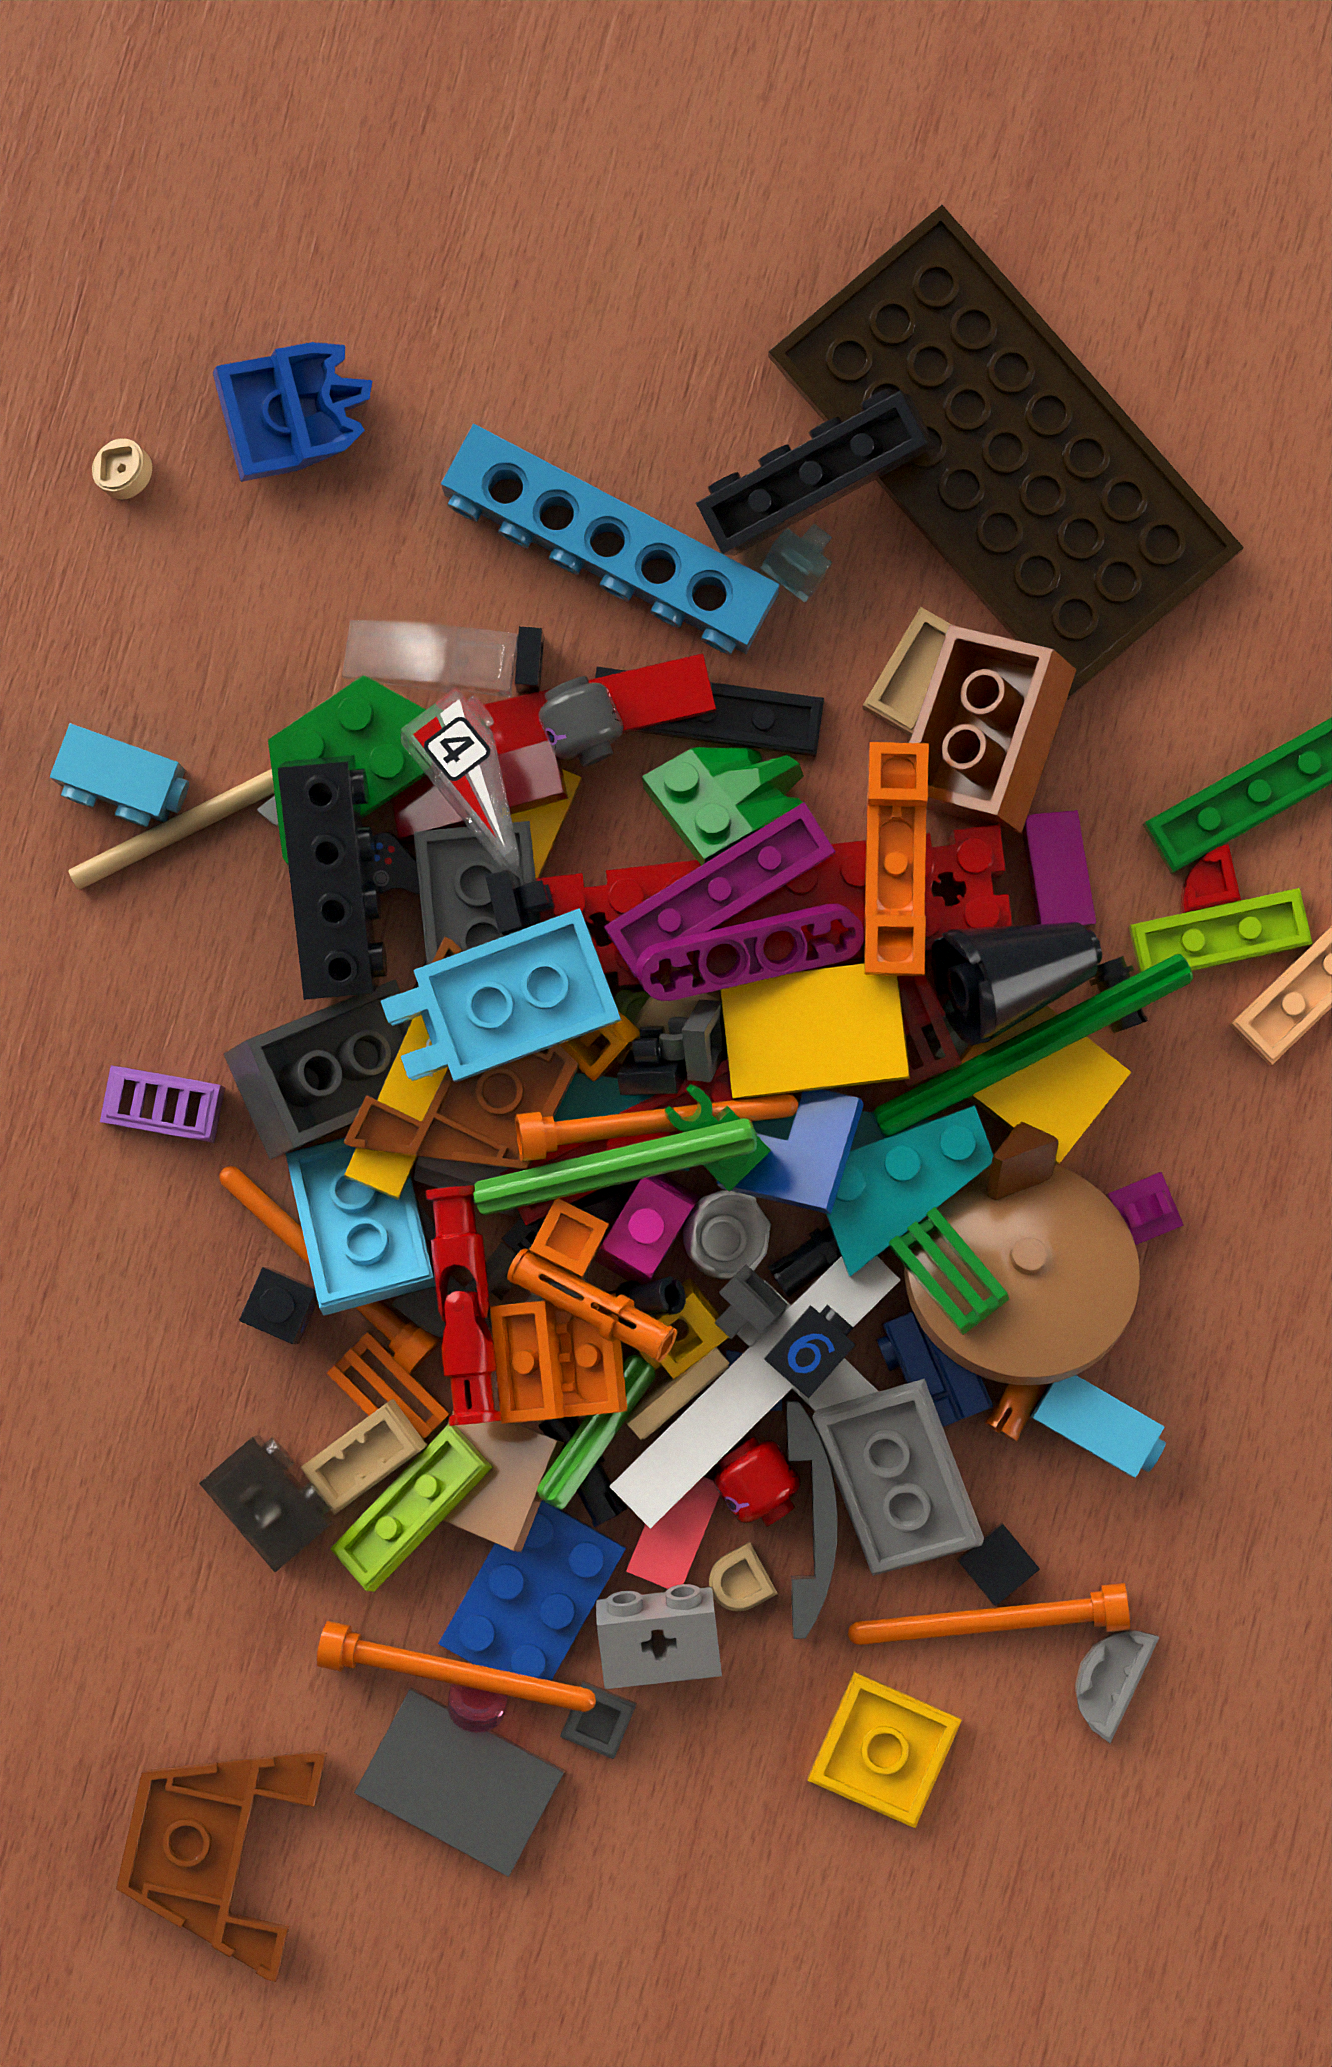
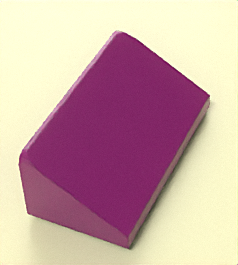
[1022,810,1096,926]

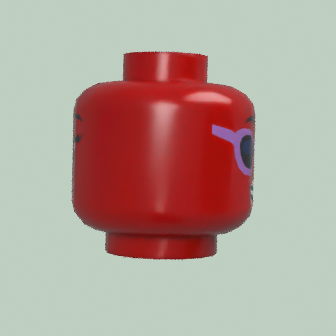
[714,1436,801,1527]

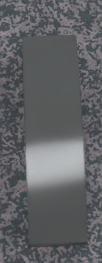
[786,1400,838,1639]

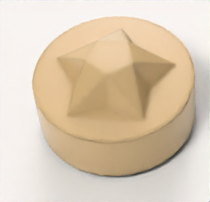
[92,439,152,499]

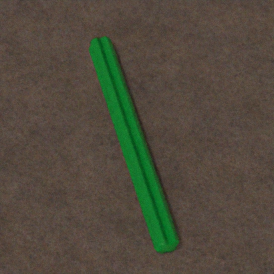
[873,954,1194,1137]

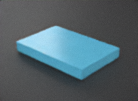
[285,1137,436,1316]

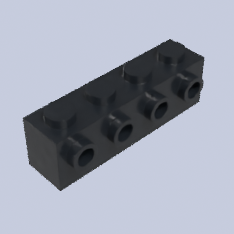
[696,388,936,556]
[278,755,387,1000]

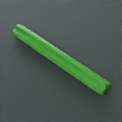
[473,1118,757,1215]

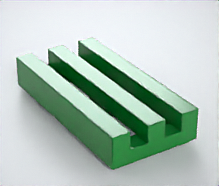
[888,1207,1010,1335]

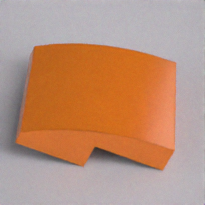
[490,1293,628,1424]

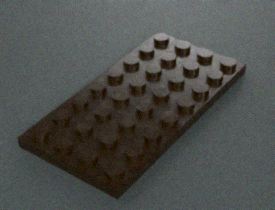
[768,205,1244,700]

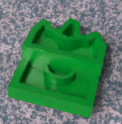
[642,747,810,866]

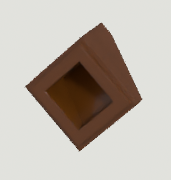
[987,1121,1059,1200]

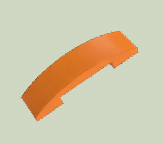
[864,742,929,976]

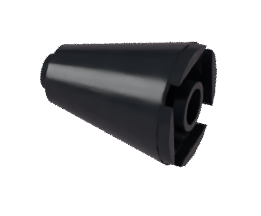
[931,922,1102,1046]

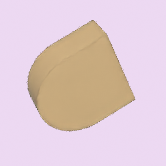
[709,1541,778,1611]

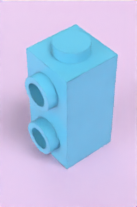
[50,723,189,827]
[1030,1375,1166,1478]

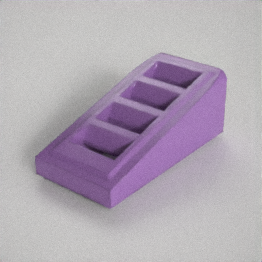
[100,1065,225,1143]

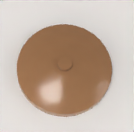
[904,1165,1140,1385]

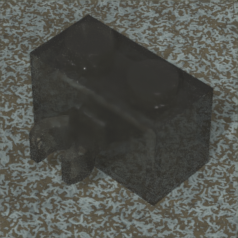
[199,1435,334,1572]

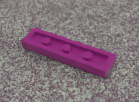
[604,802,836,978]

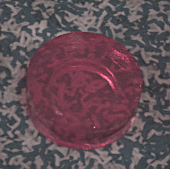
[447,1684,507,1732]

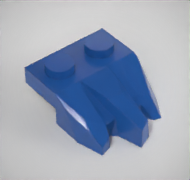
[213,342,372,482]

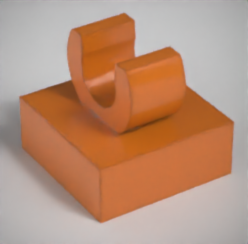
[529,1198,609,1279]

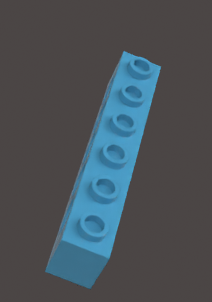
[441,423,780,655]

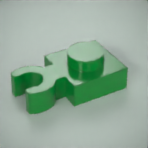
[664,1084,771,1192]

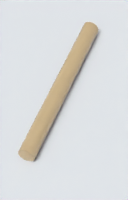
[68,769,274,890]

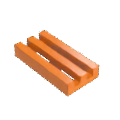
[327,1332,450,1440]

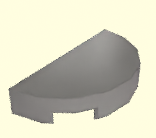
[1075,1630,1159,1744]

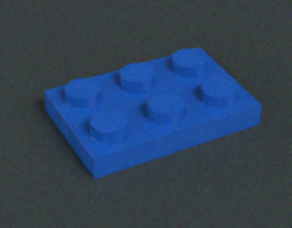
[438,1500,626,1681]

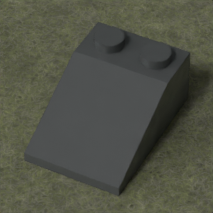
[223,980,412,1160]

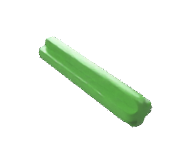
[537,1355,655,1509]

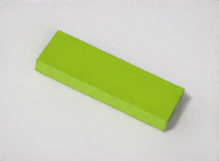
[1129,888,1313,973]
[330,1424,493,1592]

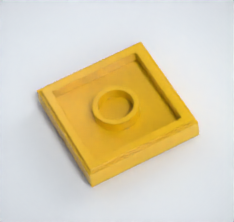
[807,1671,962,1828]

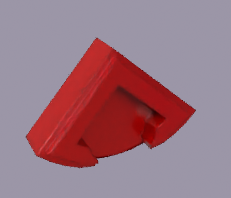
[1181,844,1241,913]

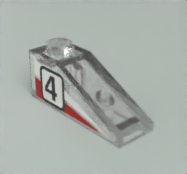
[401,687,520,874]

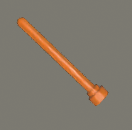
[515,1094,798,1161]
[219,1166,441,1374]
[848,1583,1130,1645]
[317,1621,596,1712]

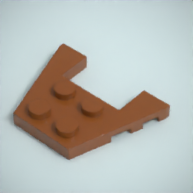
[343,936,580,1170]
[116,1751,327,1982]

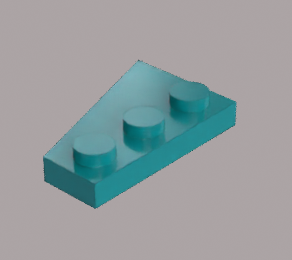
[826,1106,993,1277]

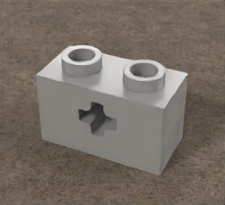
[596,1584,722,1689]

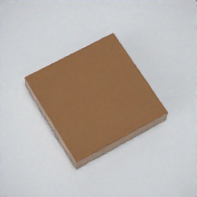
[443,1410,564,1552]

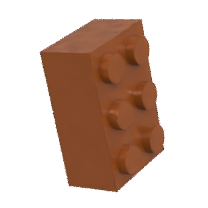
[909,625,1076,833]

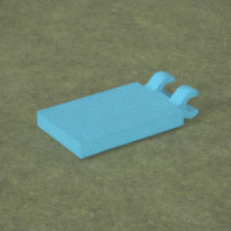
[381,908,622,1082]

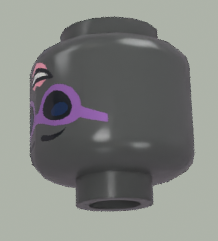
[538,676,624,767]

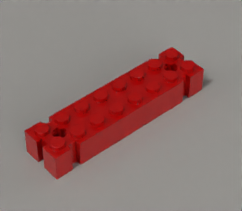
[536,824,1012,991]

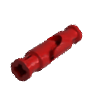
[426,1185,502,1426]

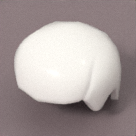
[682,1190,771,1280]

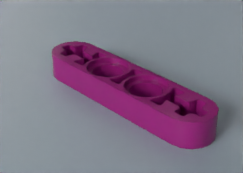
[636,904,864,1001]

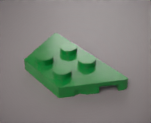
[268,675,445,865]

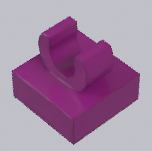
[1106,1172,1184,1245]

